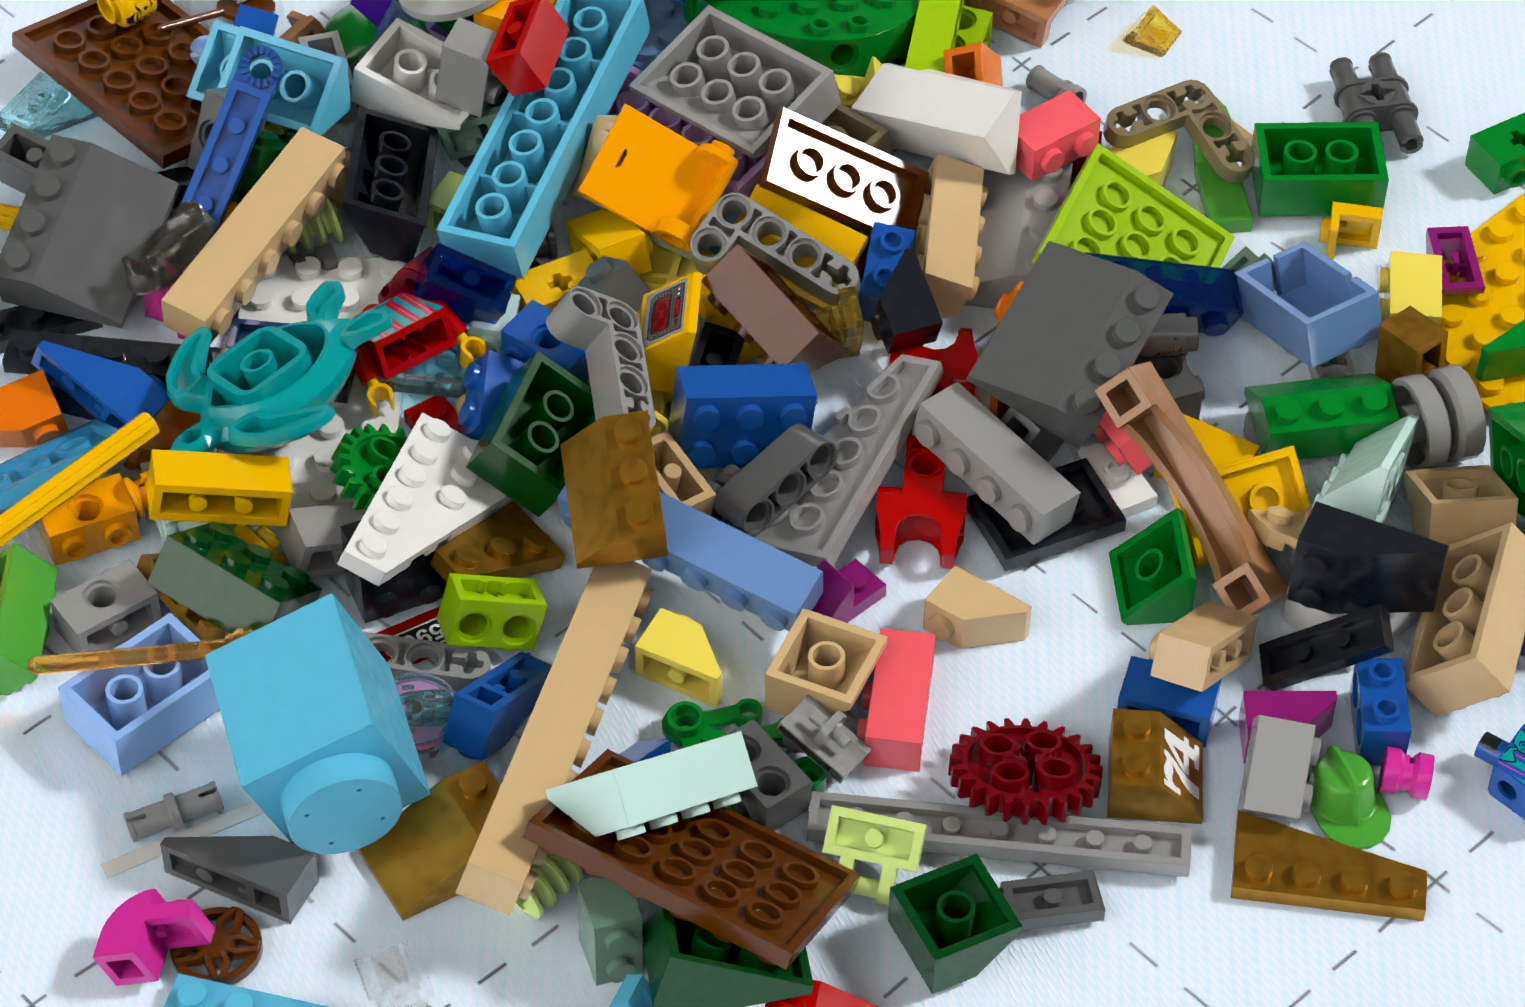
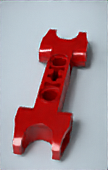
[875,328,978,569]

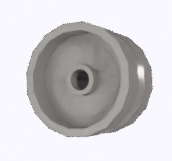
[1390,364,1486,469]

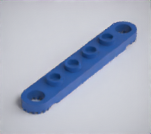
[159,46,284,282]

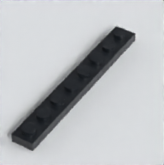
[2,329,355,403]

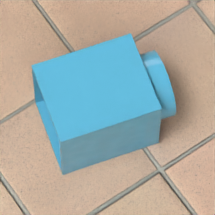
[205,593,431,854]

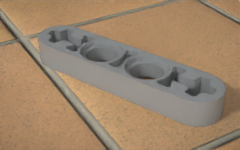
[364,632,491,692]

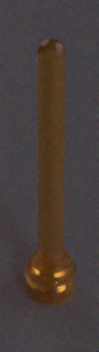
[27,627,253,675]

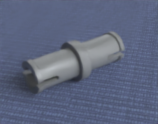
[123,781,224,842]

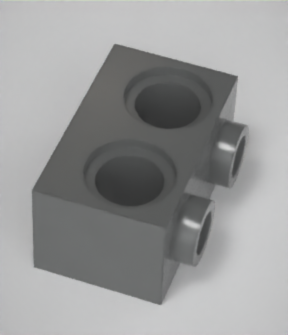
[727,719,812,831]

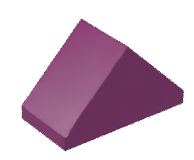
[1426,226,1485,295]

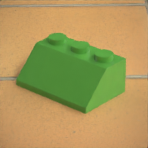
[0,543,58,695]

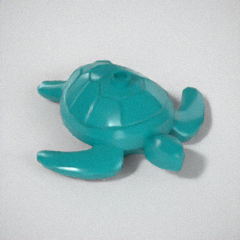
[166,281,393,453]

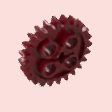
[948,718,1103,825]

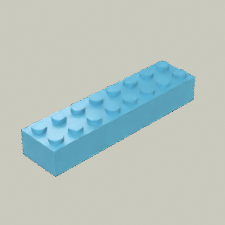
[436,0,651,279]

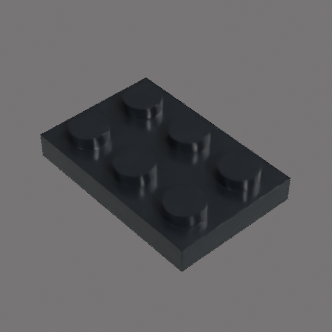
[966,458,1127,571]

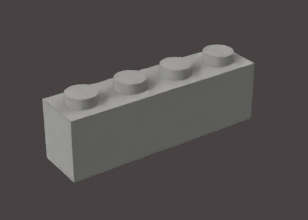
[912,382,1081,545]

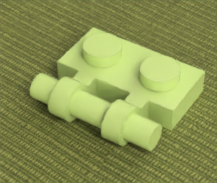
[822,805,927,906]

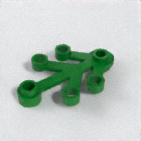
[662,698,827,813]

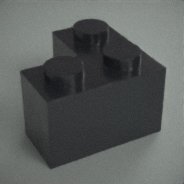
[340,520,447,623]

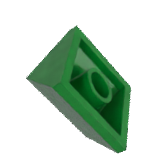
[1108,508,1197,625]

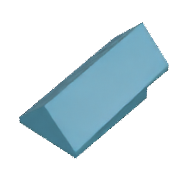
[186,20,351,135]

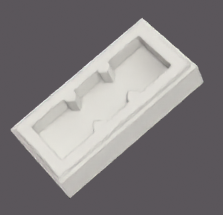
[1074,439,1158,517]

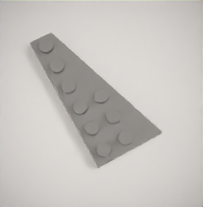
[728,354,944,567]

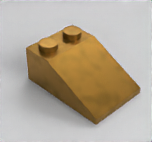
[359,761,500,921]

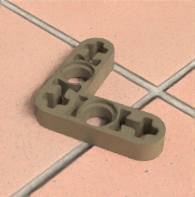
[1103,80,1255,183]

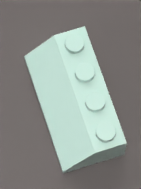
[1312,414,1419,523]
[545,731,758,840]

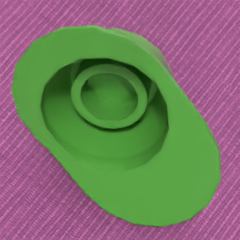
[1306,745,1391,849]

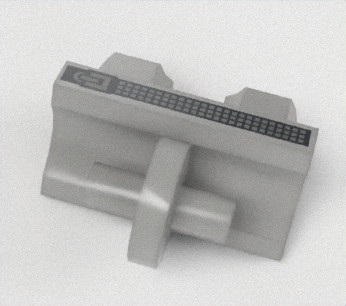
[776,695,872,784]

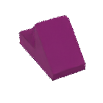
[812,559,886,623]

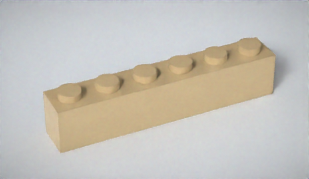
[161,127,348,344]

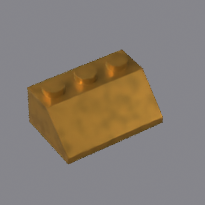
[560,410,668,569]

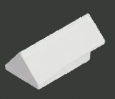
[851,63,1022,175]

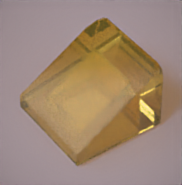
[1122,5,1182,57]

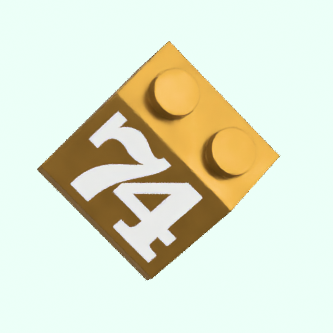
[1107,708,1203,824]

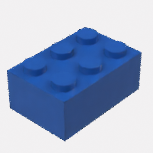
[668,363,817,468]

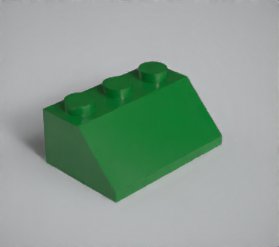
[1244,373,1400,460]

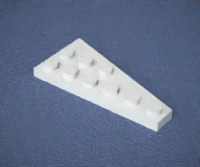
[337,413,512,586]

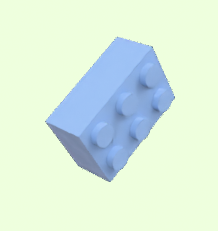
[58,613,220,776]

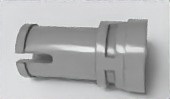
[1026,65,1087,103]

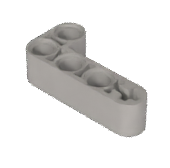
[690,193,861,310]
[546,286,656,430]

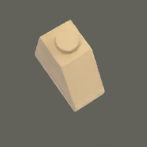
[923,565,1032,649]

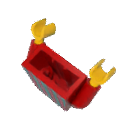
[353,293,486,417]

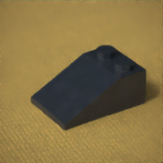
[1287,501,1449,614]

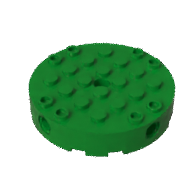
[683,0,919,77]

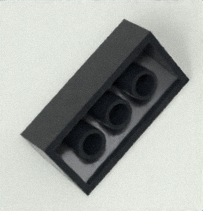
[341,106,439,263]

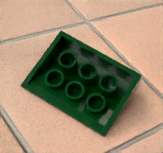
[637,898,814,1007]

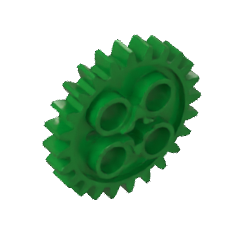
[330,424,408,511]

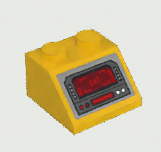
[635,272,702,393]

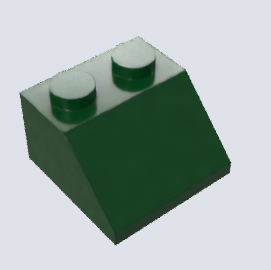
[888,853,1023,994]

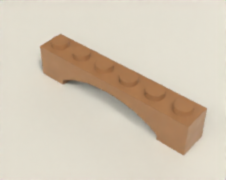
[1094,361,1288,615]

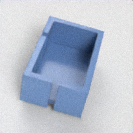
[1234,241,1382,368]

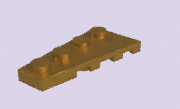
[1230,810,1427,921]

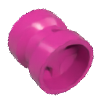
[1378,746,1435,801]

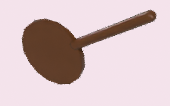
[156,0,275,33]

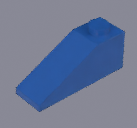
[31,340,171,429]
[442,651,552,761]

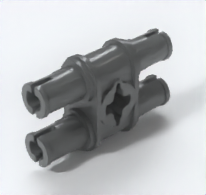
[1329,52,1424,154]

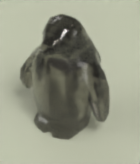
[121,200,218,295]

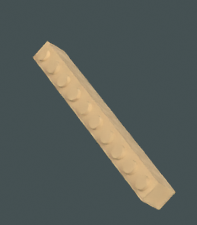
[455,561,653,916]

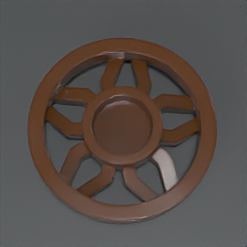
[170,906,263,985]

